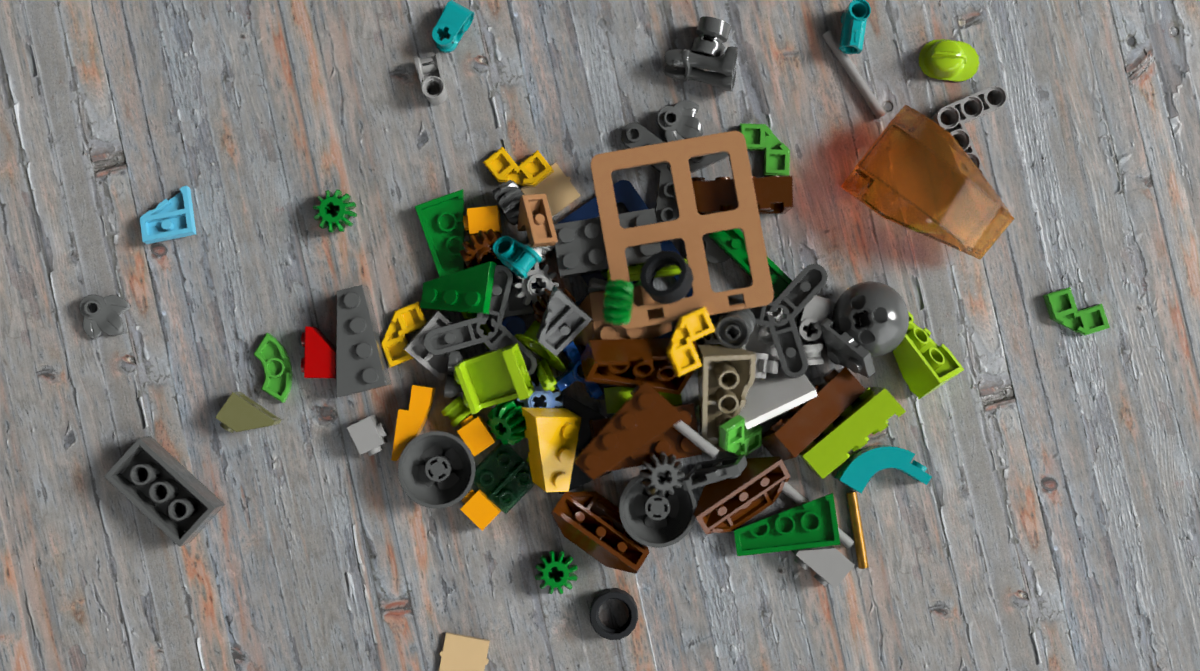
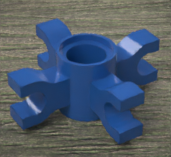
[555,341,604,399]

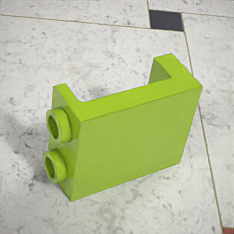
[454,343,535,414]

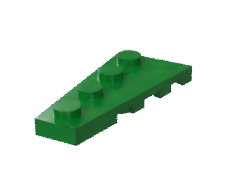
[734,493,840,556]

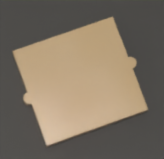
[521,163,581,217]
[439,632,490,671]

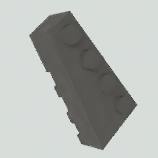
[336,285,392,398]

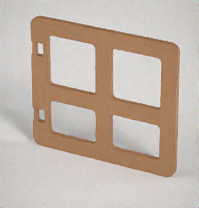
[591,131,774,330]

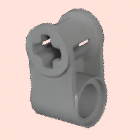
[414,52,448,105]
[796,295,831,343]

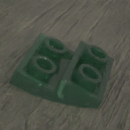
[473,441,535,514]

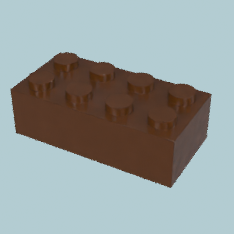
[589,403,702,472]

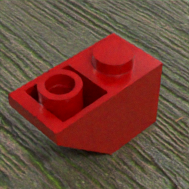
[301,326,337,378]

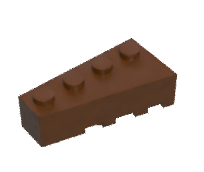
[691,176,793,215]
[580,338,701,395]
[762,367,866,461]
[574,380,686,480]

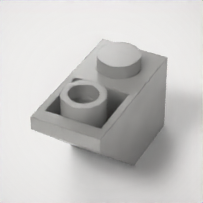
[792,546,855,588]

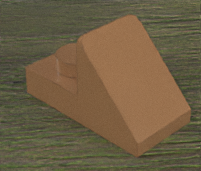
[517,194,558,248]

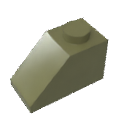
[215,392,282,433]

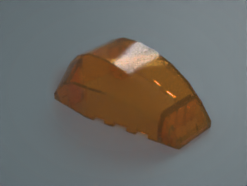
[841,105,1014,260]

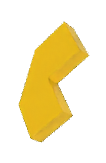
[483,147,554,187]
[381,302,427,368]
[666,307,715,377]

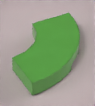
[253,333,293,403]

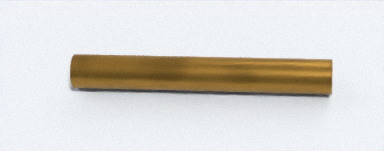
[846,491,869,569]

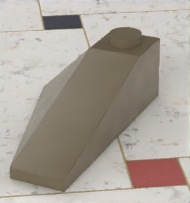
[697,344,756,453]

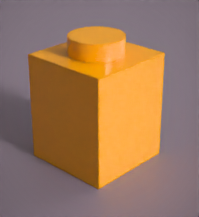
[463,205,502,235]
[457,415,498,456]
[460,488,502,531]

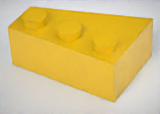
[521,407,581,492]

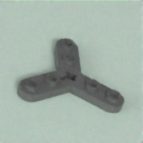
[621,123,729,223]
[720,264,828,378]
[424,265,537,375]

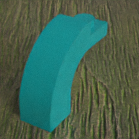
[834,445,932,493]

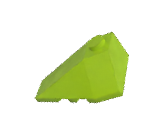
[893,311,964,399]

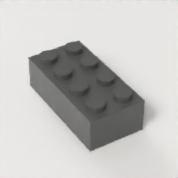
[554,208,661,279]
[104,436,225,547]

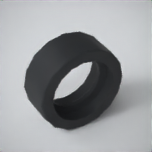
[640,251,693,304]
[590,588,638,640]

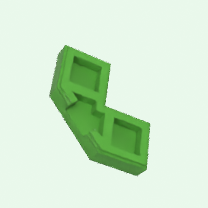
[739,123,790,176]
[1043,287,1110,336]
[719,415,762,457]

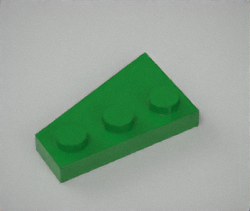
[415,189,465,277]
[420,261,496,314]

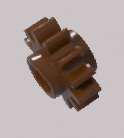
[460,229,502,267]

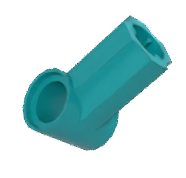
[839,0,871,55]

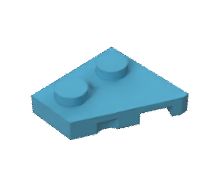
[140,186,196,244]

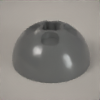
[832,281,909,357]
[398,431,475,509]
[619,472,697,548]

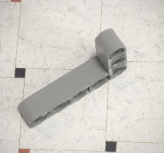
[930,85,1007,225]

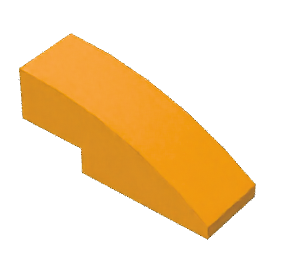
[391,385,436,461]

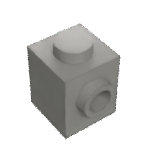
[347,415,388,457]

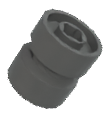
[690,16,731,57]
[716,309,756,349]

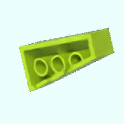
[799,387,906,479]

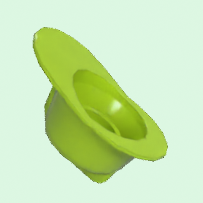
[918,39,979,82]
[514,321,566,372]

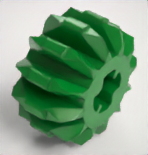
[313,189,357,233]
[603,279,634,325]
[486,401,526,445]
[535,550,578,594]

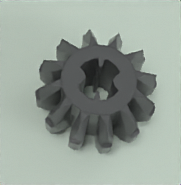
[493,180,524,226]
[639,451,685,497]

